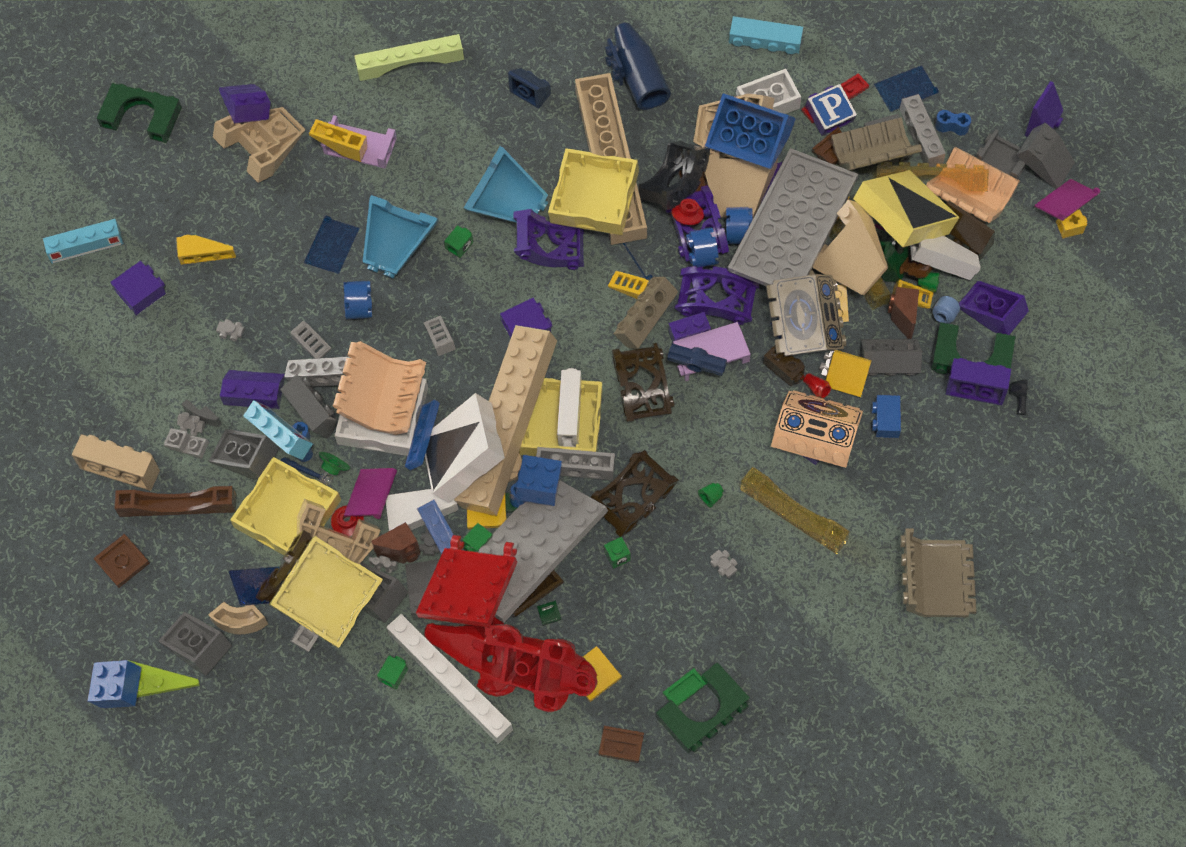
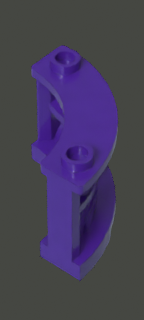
[665,185,729,262]
[513,209,584,270]
[675,266,759,325]

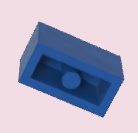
[872,395,901,438]

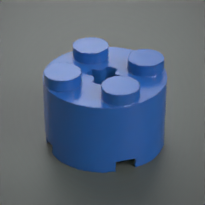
[726,207,753,244]
[686,227,719,268]
[343,281,372,319]

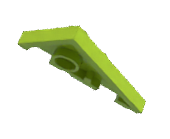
[128,660,200,698]

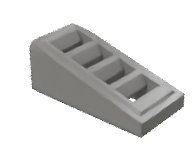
[424,315,456,356]
[291,321,331,359]

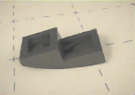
[182,399,222,427]

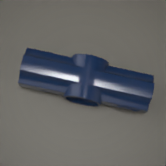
[667,343,727,376]

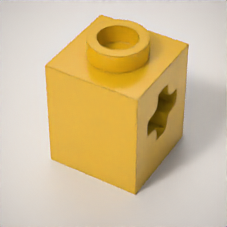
[1056,209,1087,239]

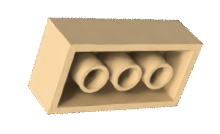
[72,435,160,491]

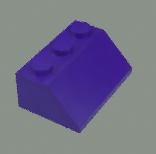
[945,358,1011,405]
[220,370,285,409]

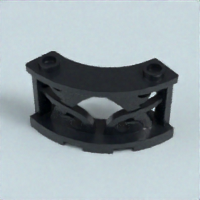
[639,141,710,210]

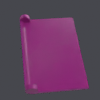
[1035,179,1100,221]
[344,468,397,519]

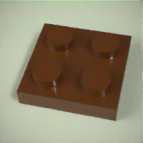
[93,534,150,588]

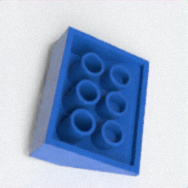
[705,93,796,169]

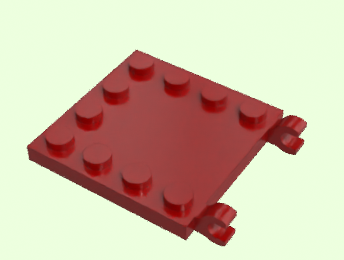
[416,535,518,628]

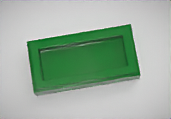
[663,668,706,707]

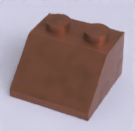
[888,287,919,339]
[371,522,421,564]

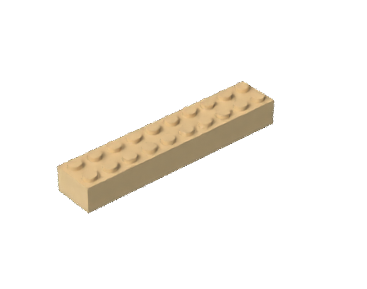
[575,73,647,245]
[454,325,557,516]

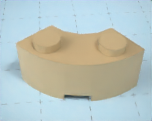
[208,602,268,634]

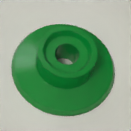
[319,452,350,476]

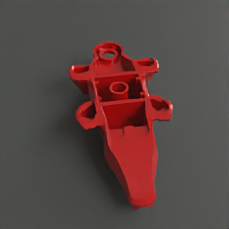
[424,623,598,712]

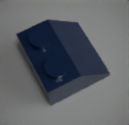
[508,68,551,109]

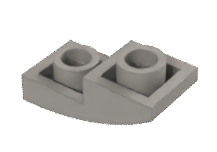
[163,428,209,459]

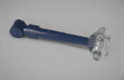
[281,457,333,487]

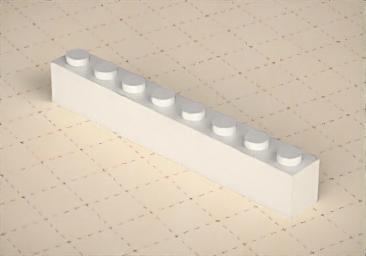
[386,614,513,744]

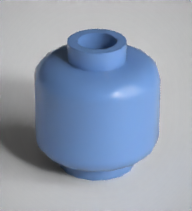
[932,296,960,324]

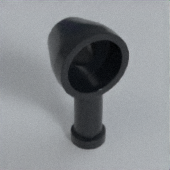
[1011,379,1028,415]

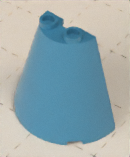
[463,146,548,223]
[363,195,439,279]

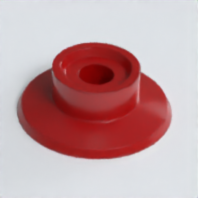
[671,199,704,225]
[331,505,364,536]

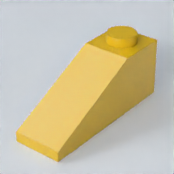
[309,119,368,162]
[177,235,236,265]

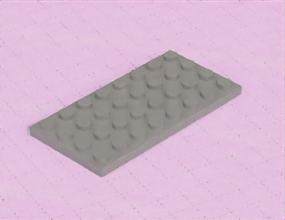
[728,148,858,286]
[479,481,608,622]

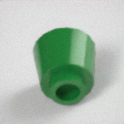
[918,272,940,293]
[698,483,724,508]

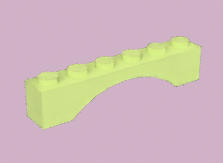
[354,34,464,81]

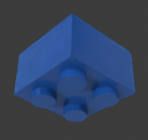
[516,455,562,506]
[88,660,141,708]

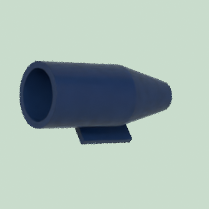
[605,22,671,110]

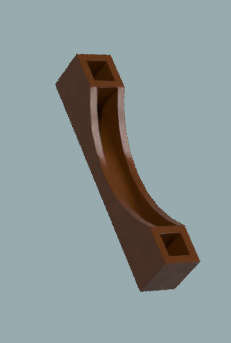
[114,486,236,517]

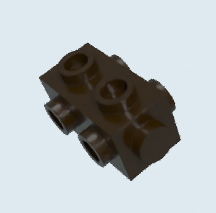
[763,345,805,387]

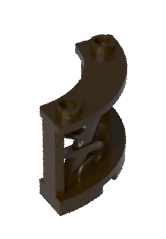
[612,343,674,422]
[591,450,679,537]
[255,530,312,622]

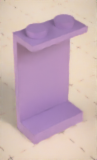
[321,115,397,169]
[673,322,750,381]

